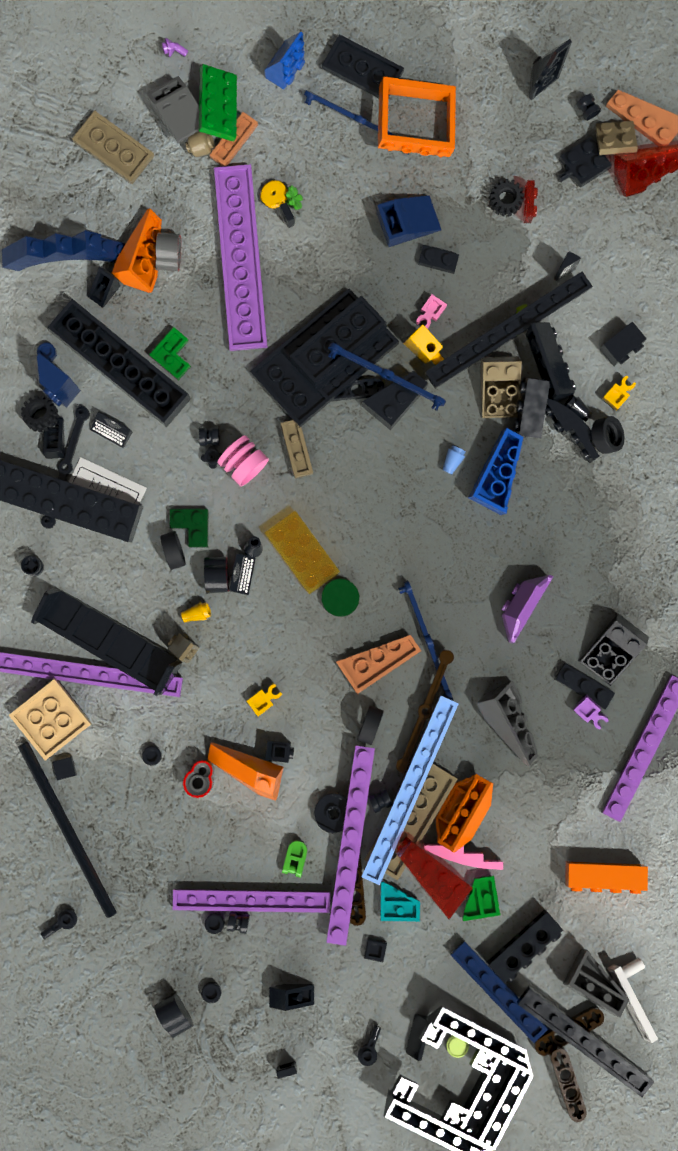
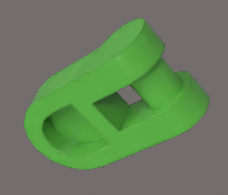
[282,840,307,878]

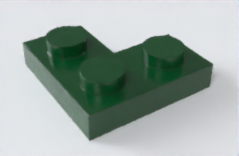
[170,509,209,548]

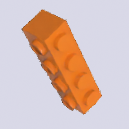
[565,861,648,894]

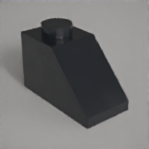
[269,984,314,1011]

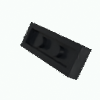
[555,663,615,710]

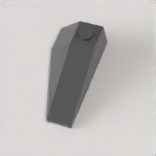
[477,680,538,766]

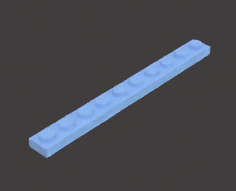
[361,696,458,885]

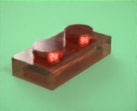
[524,180,538,223]

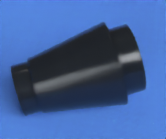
[564,395,593,422]
[244,536,263,558]

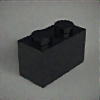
[600,321,647,366]

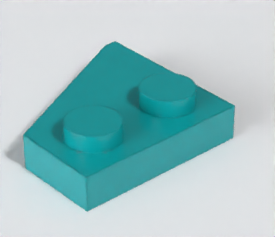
[380,881,420,922]

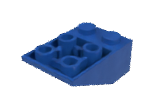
[265,31,305,90]

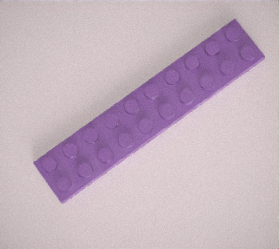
[214,164,267,351]

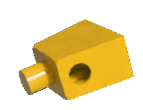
[403,325,445,365]

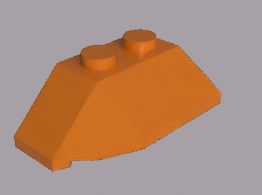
[435,774,493,853]

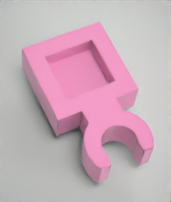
[416,294,447,329]

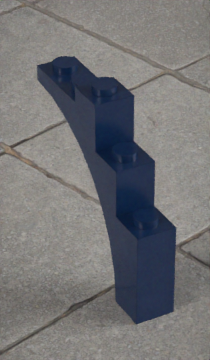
[2,230,126,271]

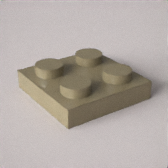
[595,121,638,155]

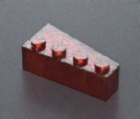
[395,837,472,919]

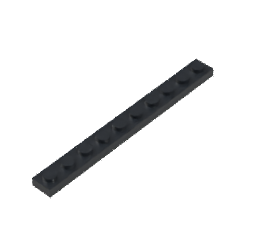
[425,271,593,389]

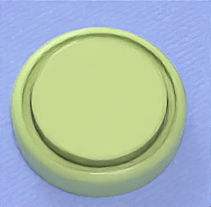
[446,1035,469,1058]

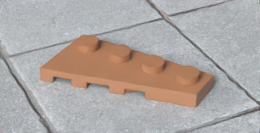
[606,90,678,150]
[336,635,421,694]

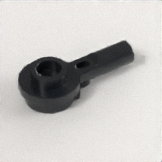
[41,909,77,939]
[358,1025,381,1066]

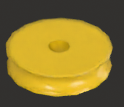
[260,180,288,208]

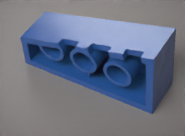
[468,428,523,515]

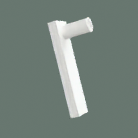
[607,957,658,1043]

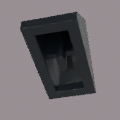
[88,267,120,308]

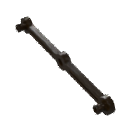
[396,650,454,773]

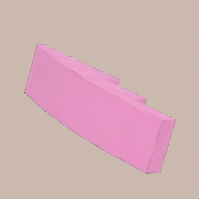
[423,844,503,870]

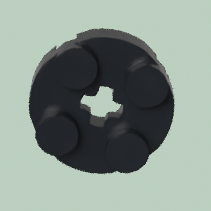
[314,793,347,833]

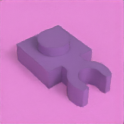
[573,695,608,729]

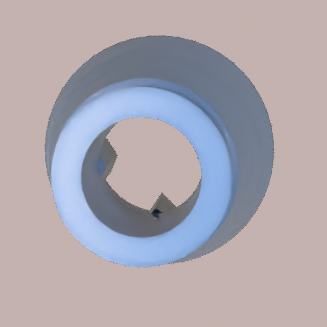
[442,445,466,474]

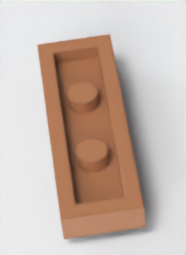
[210,112,258,167]

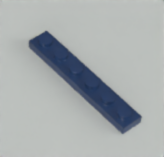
[450,941,548,1043]

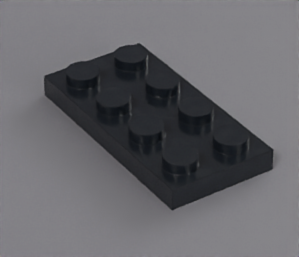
[322,34,404,99]

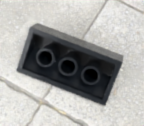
[525,322,576,402]

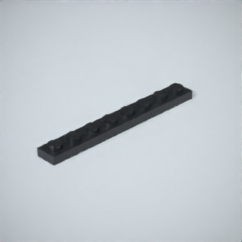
[517,986,654,1097]

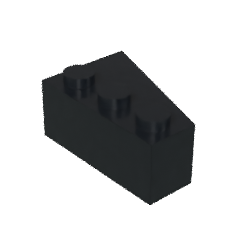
[362,371,428,431]

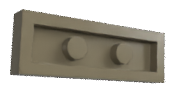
[280,420,313,479]

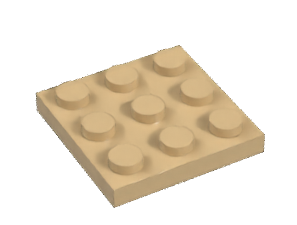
[9,678,92,760]

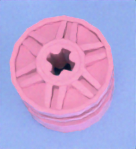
[217,435,269,487]

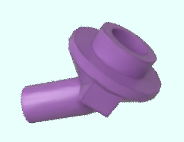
[162,38,188,57]

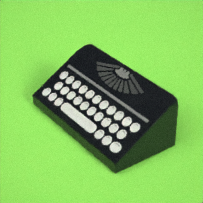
[554,251,581,281]
[90,412,133,448]
[229,553,256,595]

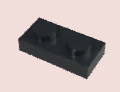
[418,245,459,274]

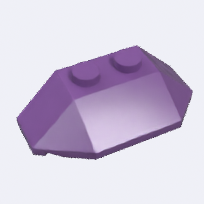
[502,575,553,643]

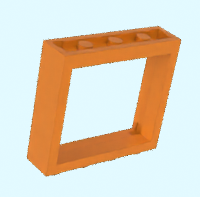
[378,77,456,158]

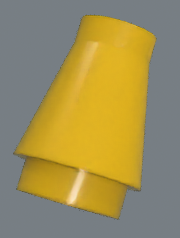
[181,602,211,623]

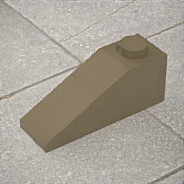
[168,633,199,663]

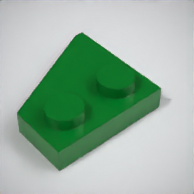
[462,875,501,921]

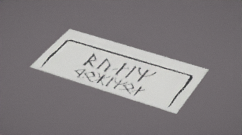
[69,457,147,505]

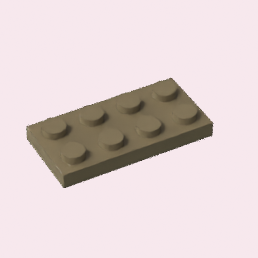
[72,110,154,184]

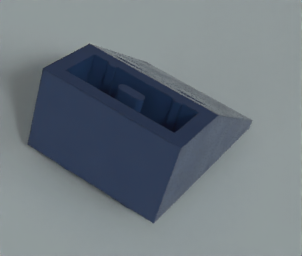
[377,195,441,248]

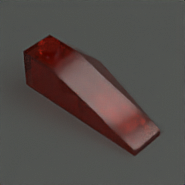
[614,144,678,197]

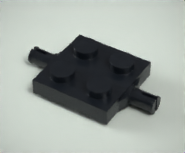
[557,137,612,188]

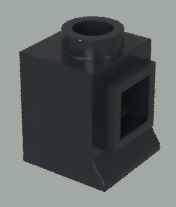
[265,741,294,763]

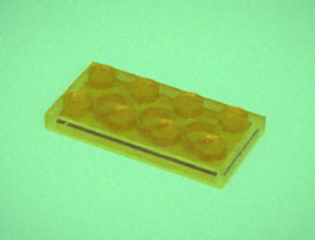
[265,511,340,595]

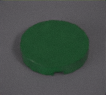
[322,579,360,617]

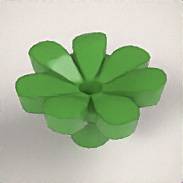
[285,185,303,210]

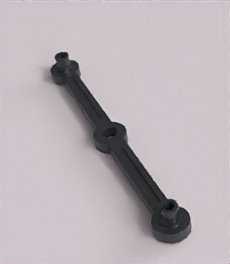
[41,406,90,529]

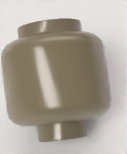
[185,131,215,157]

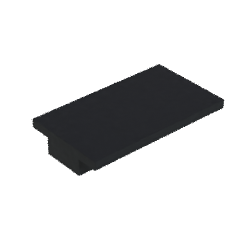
[250,288,399,428]

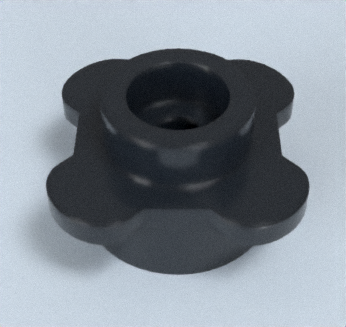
[201,446,222,469]

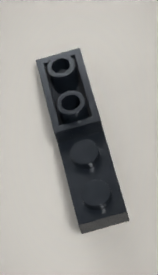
[545,399,599,463]

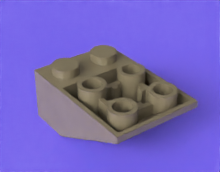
[480,356,522,418]

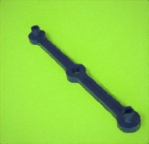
[304,90,409,155]
[328,343,446,411]
[398,580,454,701]

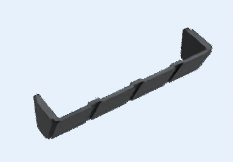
[31,588,183,696]

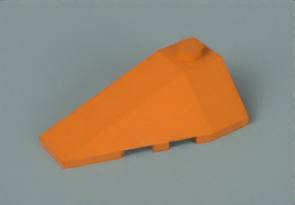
[112,208,162,293]
[207,742,284,801]

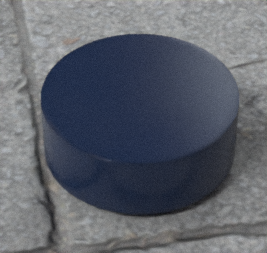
[37,342,57,362]

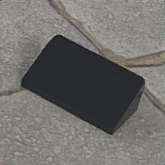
[406,1014,428,1061]

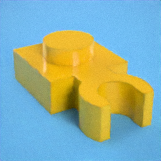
[602,376,636,411]
[247,684,282,717]

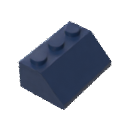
[37,353,81,408]

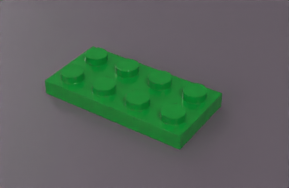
[199,64,237,142]

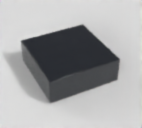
[280,202,295,228]
[52,757,77,781]
[364,938,387,962]
[276,1061,298,1079]

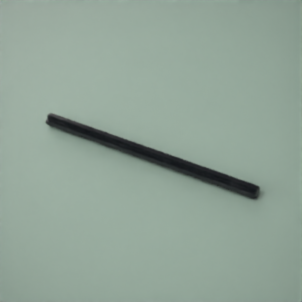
[18,742,116,918]

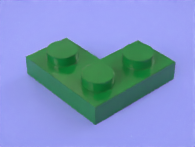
[149,327,191,381]

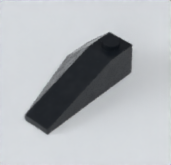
[529,39,572,100]

